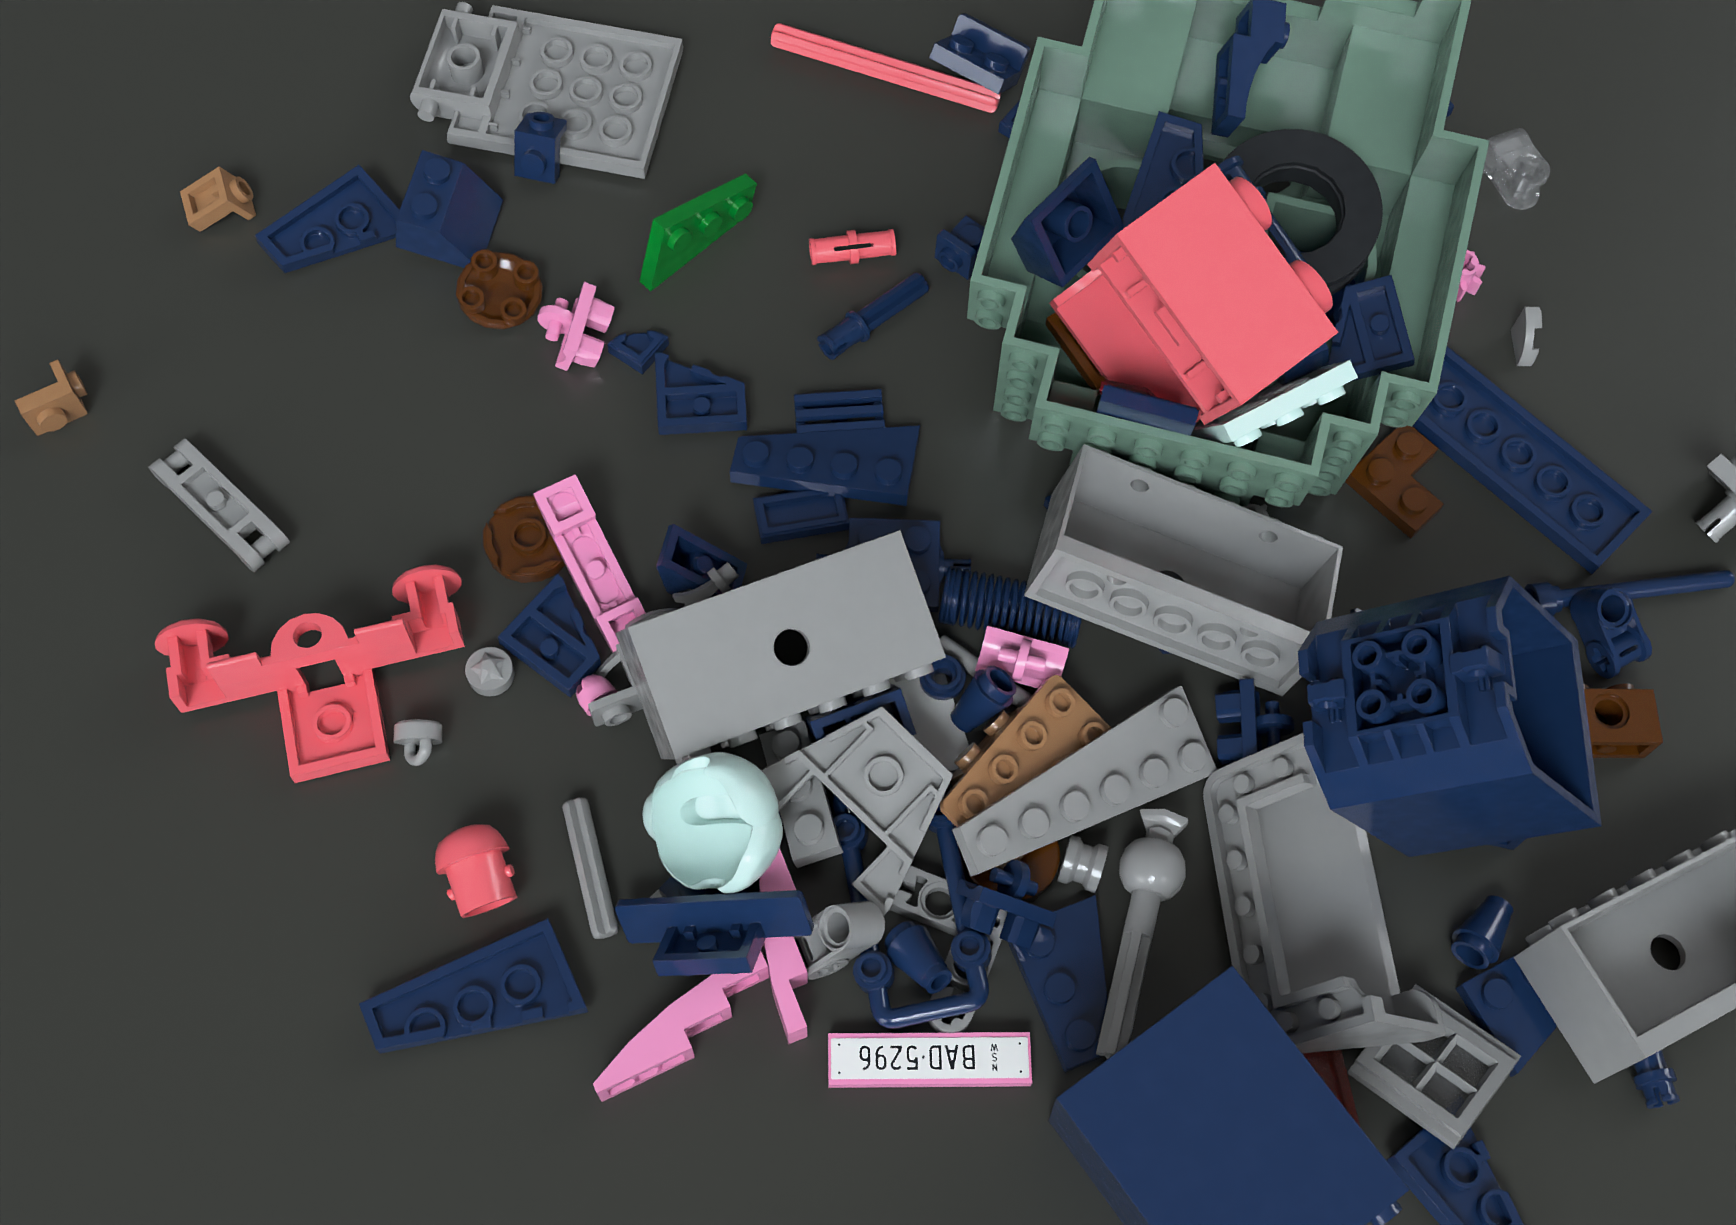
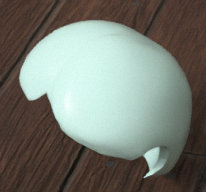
[642,752,783,894]

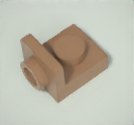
[180,167,256,232]

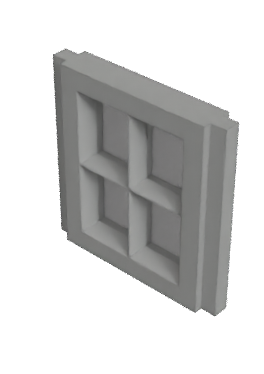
[1348,984,1521,1150]

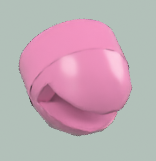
[576,674,618,716]

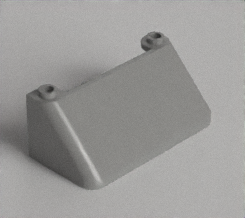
[1203,733,1446,1053]

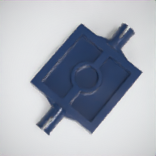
[816,518,971,612]

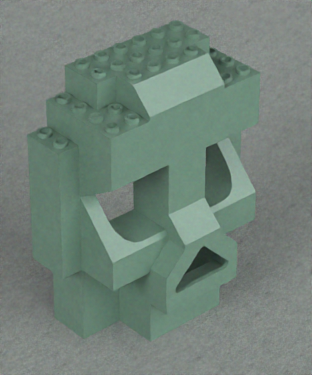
[967,0,1489,507]

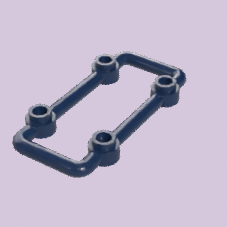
[832,789,992,1029]

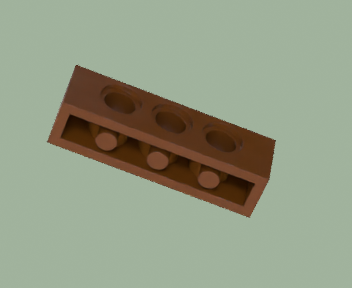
[1583,684,1663,758]

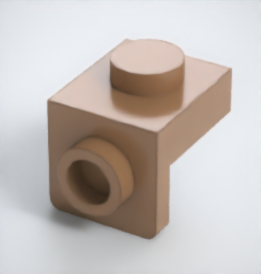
[14,359,88,436]

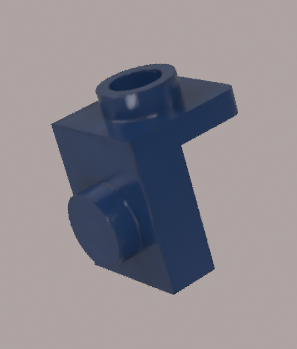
[514,112,567,184]

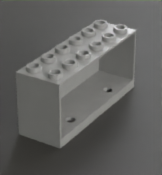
[1024,444,1343,696]
[616,530,946,764]
[1514,829,1736,1084]

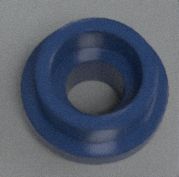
[919,655,966,700]

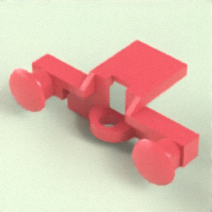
[155,564,465,783]

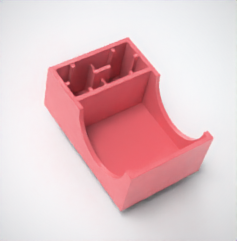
[1049,163,1339,425]

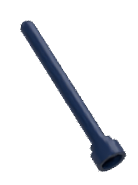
[1524,570,1735,616]

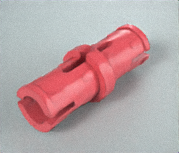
[809,229,896,265]

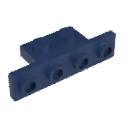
[615,890,814,976]

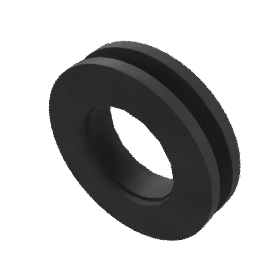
[1222,129,1383,295]

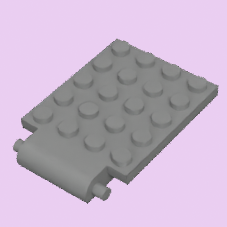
[410,2,683,179]

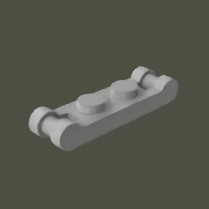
[148,438,290,572]

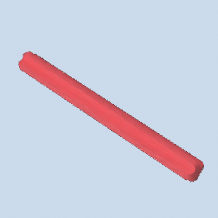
[771,23,1001,113]

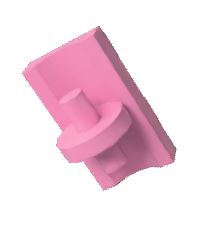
[538,282,615,371]
[975,626,1069,688]

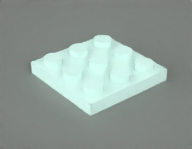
[1191,360,1358,447]

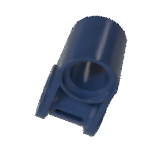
[1570,588,1652,679]

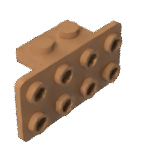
[940,675,1111,870]

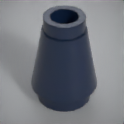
[950,666,1016,733]
[1451,895,1514,969]
[884,921,952,994]

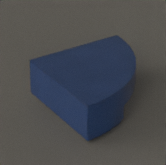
[607,330,669,375]

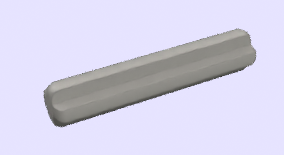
[562,798,619,939]

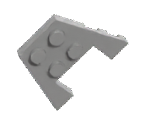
[761,707,953,915]

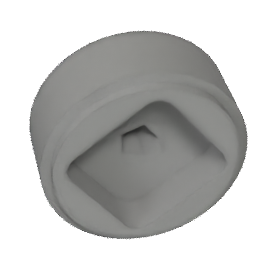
[465,647,515,696]

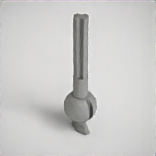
[1096,809,1188,1059]

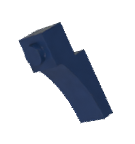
[1211,0,1290,138]

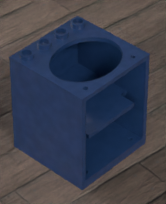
[1049,966,1409,1225]

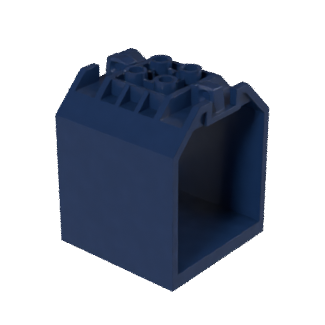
[1298,576,1602,857]

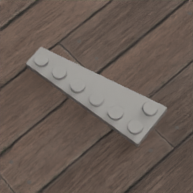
[952,686,1217,876]

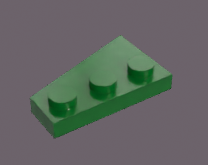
[639,173,757,292]

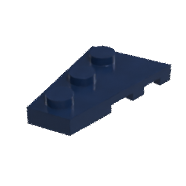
[1122,111,1204,230]
[1007,895,1108,1073]

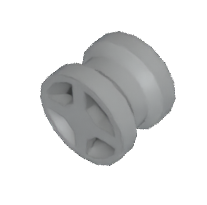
[1057,835,1109,893]

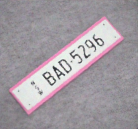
[828,1032,1032,1088]

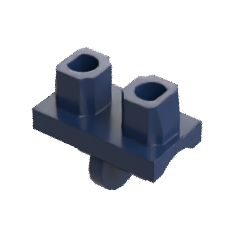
[1215,678,1294,765]
[955,860,1058,949]

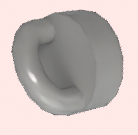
[393,719,443,766]

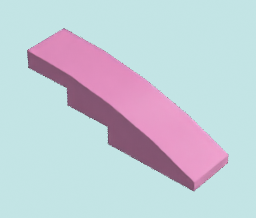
[759,848,808,1044]
[593,951,769,1102]

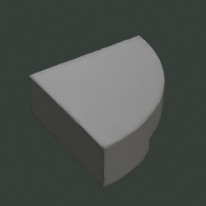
[1511,307,1542,366]

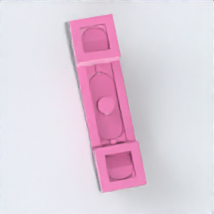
[533,474,646,653]

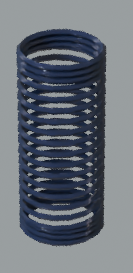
[938,566,1082,649]

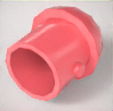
[435,824,518,918]

